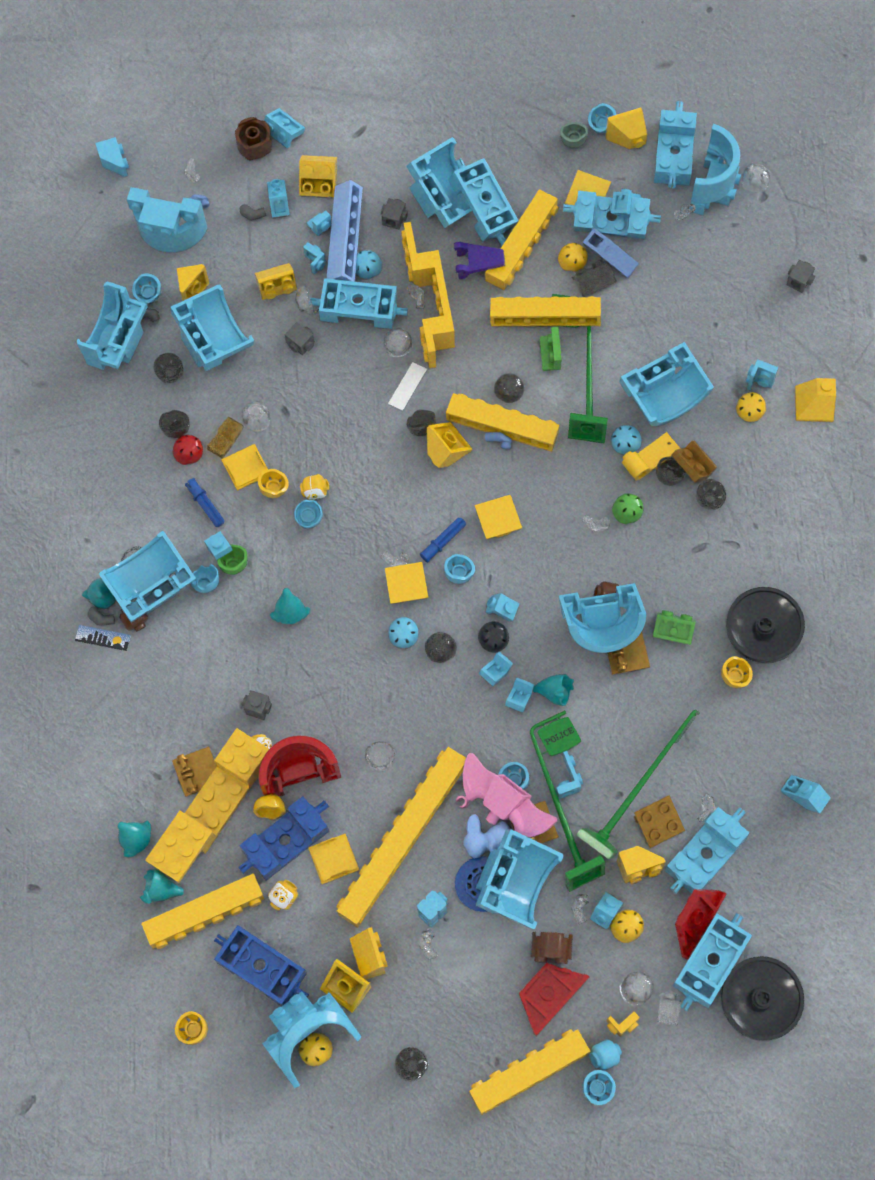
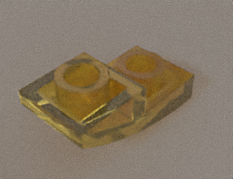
[207,417,244,459]

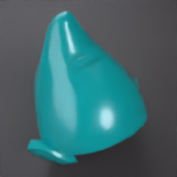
[82,578,116,609]
[269,588,310,624]
[533,674,574,706]
[117,820,151,858]
[140,869,184,904]

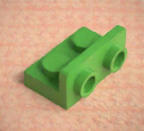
[540,327,562,371]
[653,610,696,645]

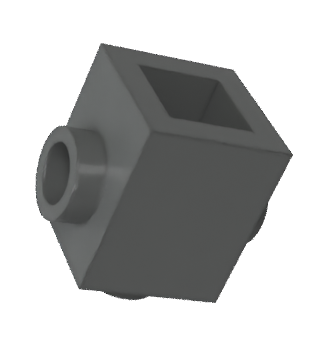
[381,198,408,230]
[786,260,815,293]
[285,322,315,355]
[242,690,272,720]

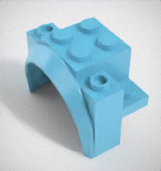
[77,281,147,370]
[262,991,361,1088]

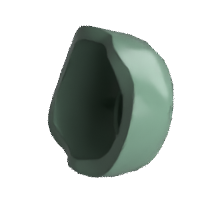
[560,122,588,148]

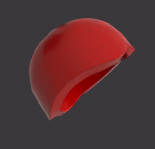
[173,435,203,465]

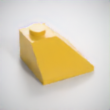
[606,107,647,149]
[795,378,836,422]
[427,422,473,468]

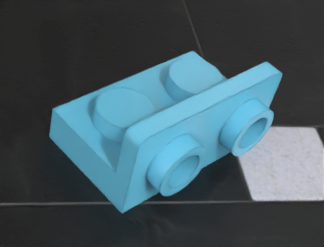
[264,108,305,148]
[746,359,778,390]

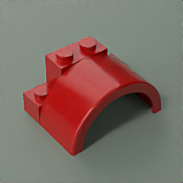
[259,736,342,797]

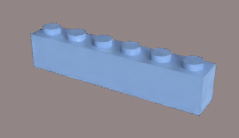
[327,180,363,282]

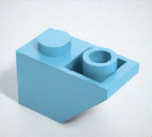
[95,137,129,177]
[781,775,831,814]

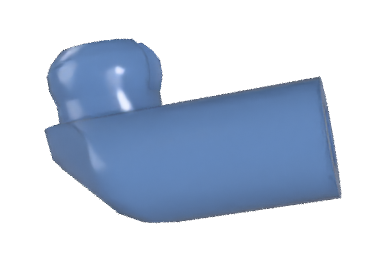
[189,194,210,209]
[485,432,512,449]

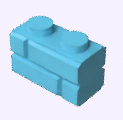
[417,891,448,927]

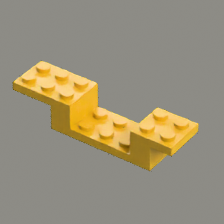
[401,222,455,369]
[145,728,269,883]

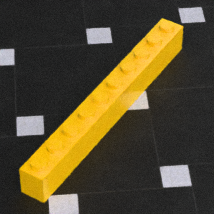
[336,747,466,928]

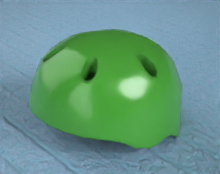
[612,493,643,524]
[217,544,248,575]

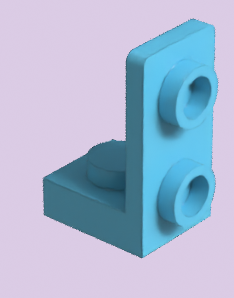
[267,179,290,217]
[611,189,642,215]
[556,751,583,799]

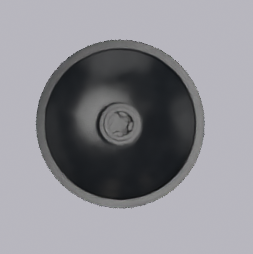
[726,587,805,663]
[721,956,804,1041]

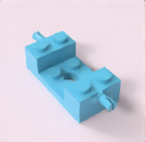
[654,101,697,188]
[448,158,519,247]
[563,190,661,239]
[310,278,408,329]
[665,807,750,894]
[673,913,752,1011]

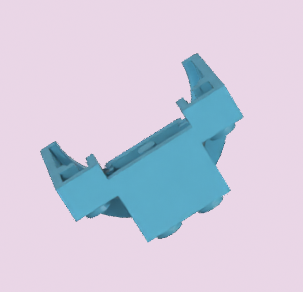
[689,124,741,215]
[406,137,490,228]
[127,187,207,252]
[171,284,254,371]
[619,342,714,426]
[99,531,196,623]
[559,583,646,653]
[476,829,564,929]

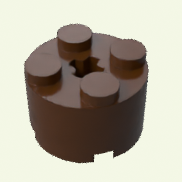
[235,117,272,160]
[531,932,573,964]

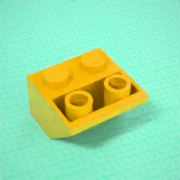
[299,155,337,197]
[255,263,297,300]
[616,846,666,884]
[349,927,388,980]

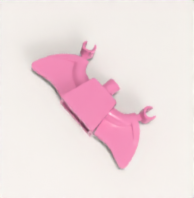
[456,753,557,837]

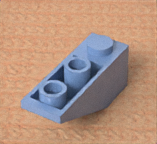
[583,228,639,278]

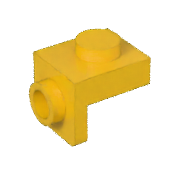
[607,1011,640,1037]

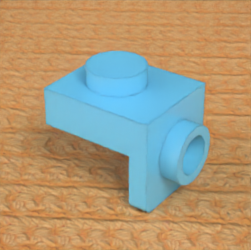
[307,210,331,236]
[303,242,326,274]
[204,531,232,560]
[486,593,519,621]
[479,652,513,686]
[505,678,534,713]
[590,892,623,929]

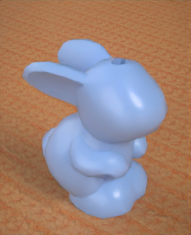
[463,814,509,858]

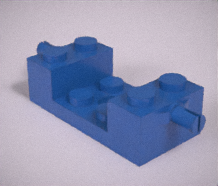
[238,796,329,881]
[214,925,309,1007]

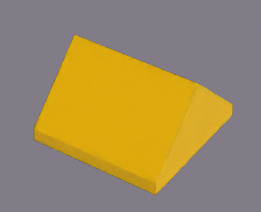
[177,264,209,301]
[320,959,371,1013]

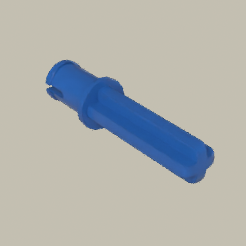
[185,478,224,527]
[420,518,466,563]

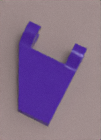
[454,242,505,279]

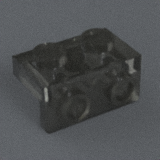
[572,260,617,297]

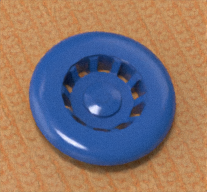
[455,856,488,912]

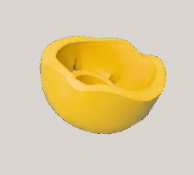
[558,243,588,272]
[736,392,766,422]
[258,469,289,498]
[721,656,753,688]
[253,794,286,820]
[610,909,644,943]
[175,1011,208,1045]
[298,1033,333,1066]

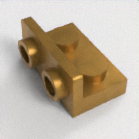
[672,440,717,483]

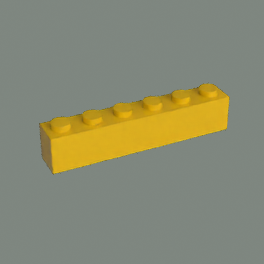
[485,189,559,290]
[490,296,601,326]
[446,393,559,452]
[141,873,265,949]
[469,1029,590,1115]

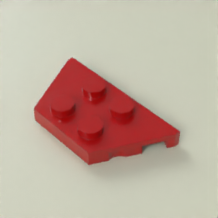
[675,889,727,960]
[519,963,589,1037]

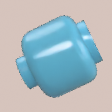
[589,1039,622,1071]

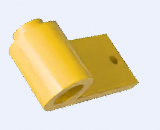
[622,432,680,481]

